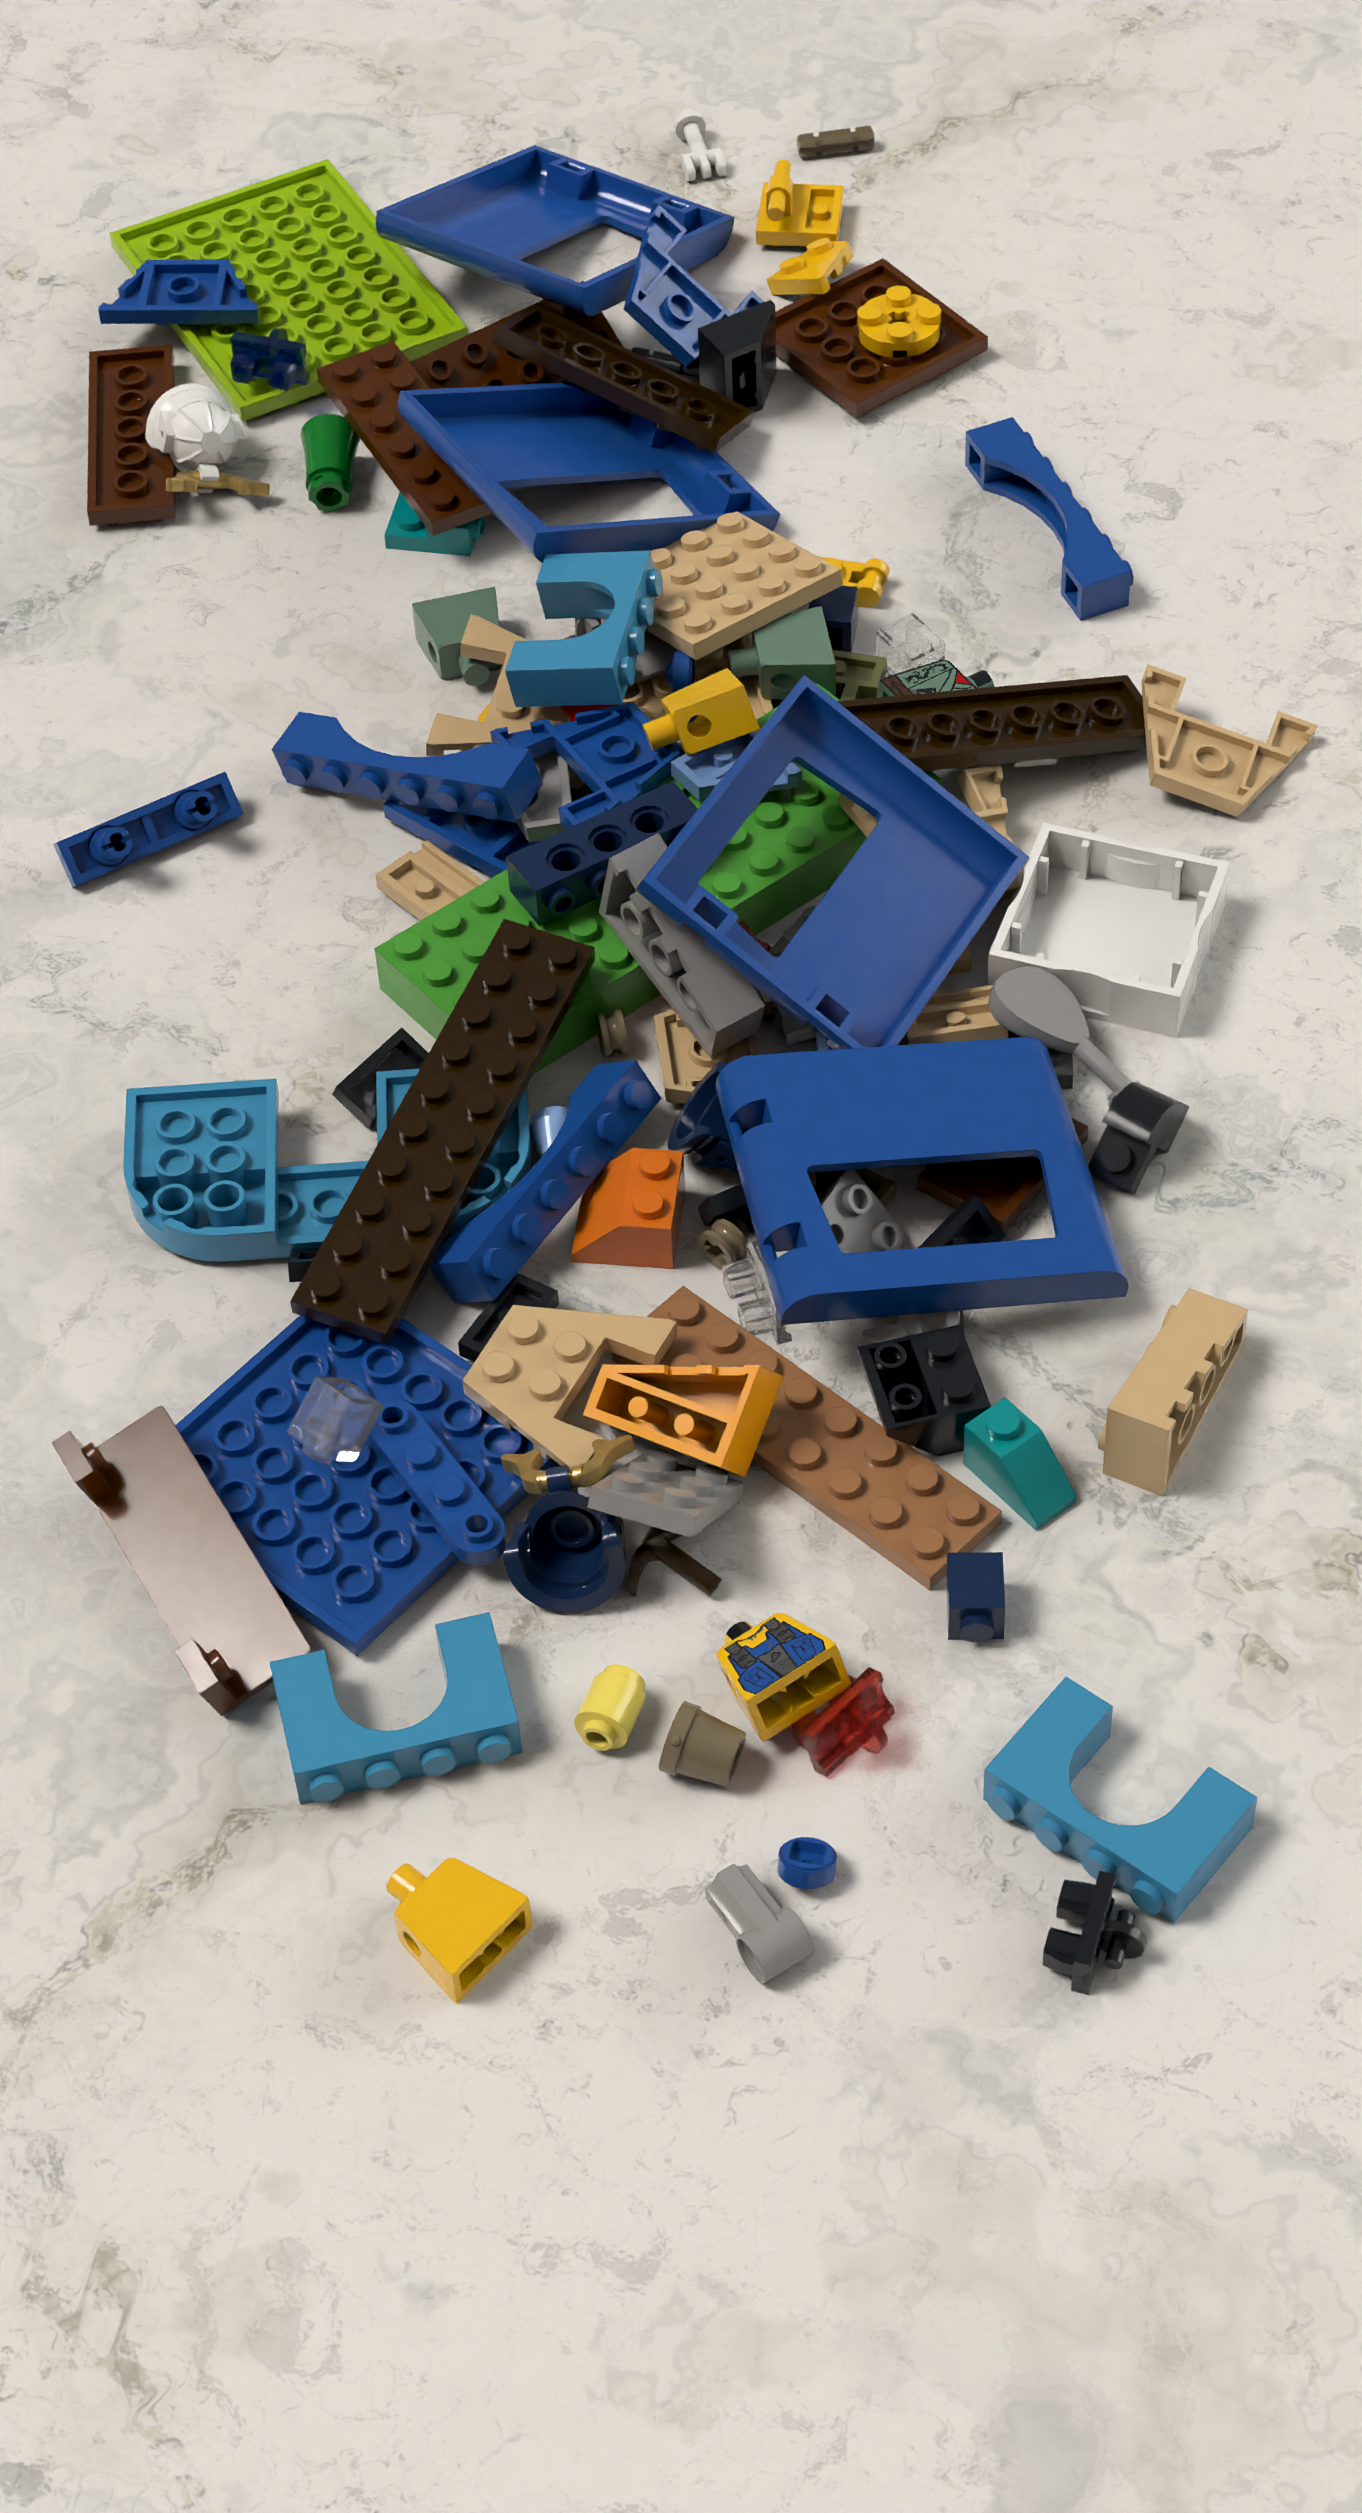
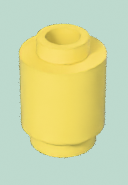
[574,1664,646,1751]

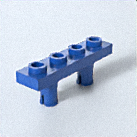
[53,771,244,887]

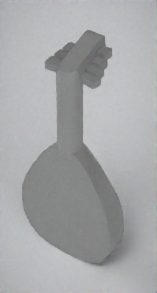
[988,966,1140,1107]

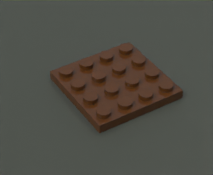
[775,258,988,418]

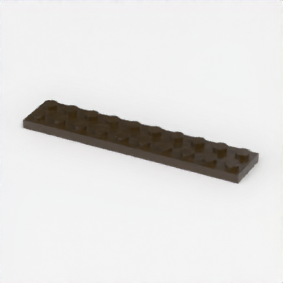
[290,919,595,1345]

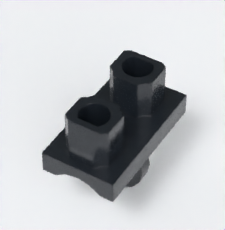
[1042,1870,1147,1995]

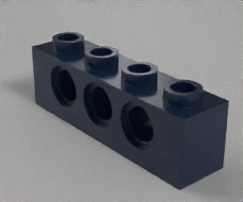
[506,781,698,925]

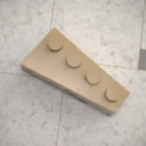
[1098,1288,1248,1496]

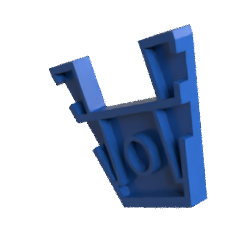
[623,205,764,367]
[490,702,681,829]

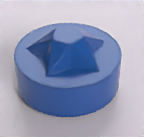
[665,651,695,693]
[777,1837,837,1889]

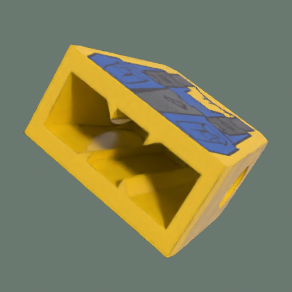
[716,1613,852,1742]

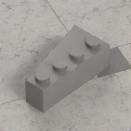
[599,833,765,1058]

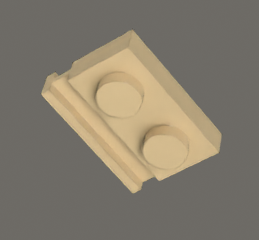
[375,840,484,920]
[907,985,1009,1045]

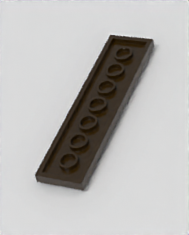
[837,675,1147,771]

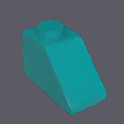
[963,1397,1077,1531]

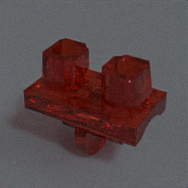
[790,1667,895,1777]

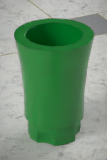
[300,414,360,512]

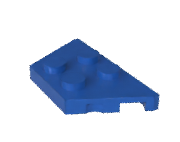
[98,259,260,326]
[383,800,539,877]

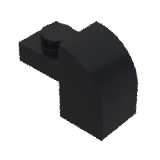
[1088,1082,1190,1193]

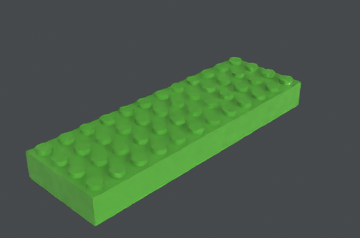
[374,683,941,1074]

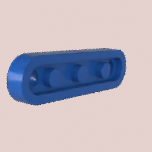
[367,1400,507,1565]

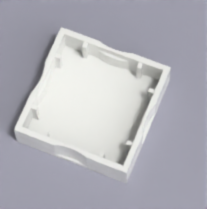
[987,822,1230,1038]

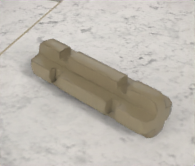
[797,126,875,158]

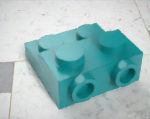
[384,492,485,556]

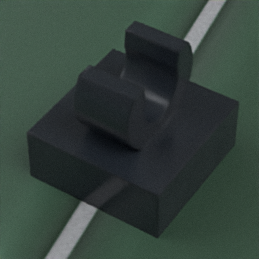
[698,1184,755,1234]

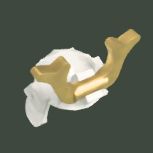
[145,383,270,496]

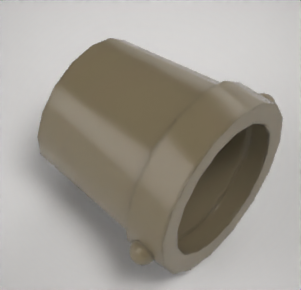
[658,1701,746,1787]

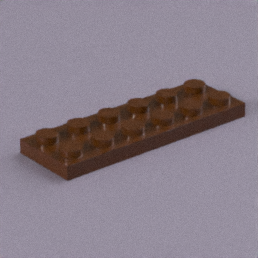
[317,341,510,536]
[87,345,176,526]

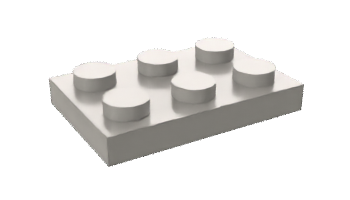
[587,1450,744,1538]

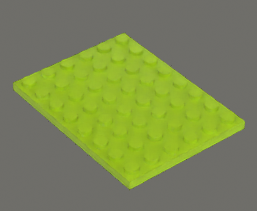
[109,159,468,422]

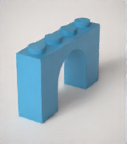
[505,550,663,707]
[269,1612,523,1804]
[983,1677,1257,1924]

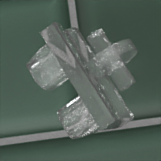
[722,1241,792,1345]

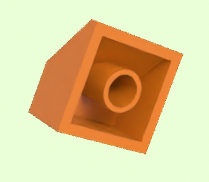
[571,1148,686,1269]

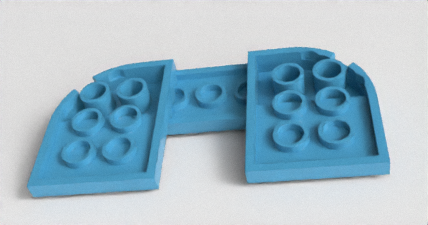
[123,1069,532,1262]

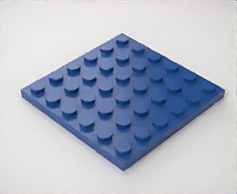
[176,1315,559,1656]

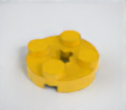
[857,286,941,357]

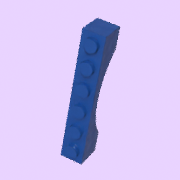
[965,417,1134,621]
[272,712,543,823]
[429,1060,662,1303]

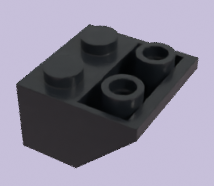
[698,300,777,413]
[857,1324,991,1457]

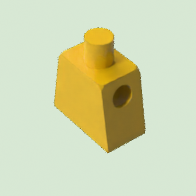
[642,668,760,755]
[386,1858,533,2004]

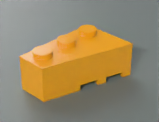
[583,1364,784,1477]

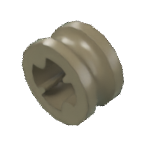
[595,1010,629,1057]
[698,1219,749,1271]

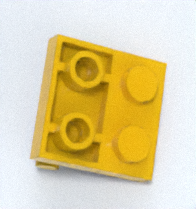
[756,159,844,247]

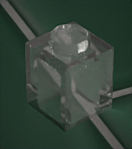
[876,613,945,676]
[287,1376,384,1465]

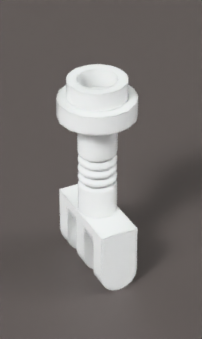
[674,108,727,182]

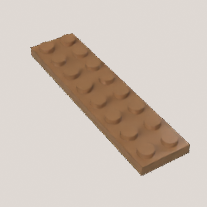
[612,1286,1002,1590]

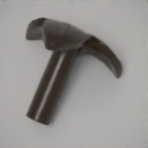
[628,1527,722,1597]

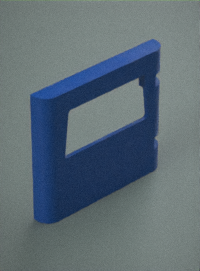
[376,145,735,316]
[398,382,780,563]
[635,675,1029,1050]
[715,1037,1129,1325]

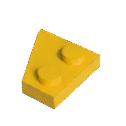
[766,237,853,295]

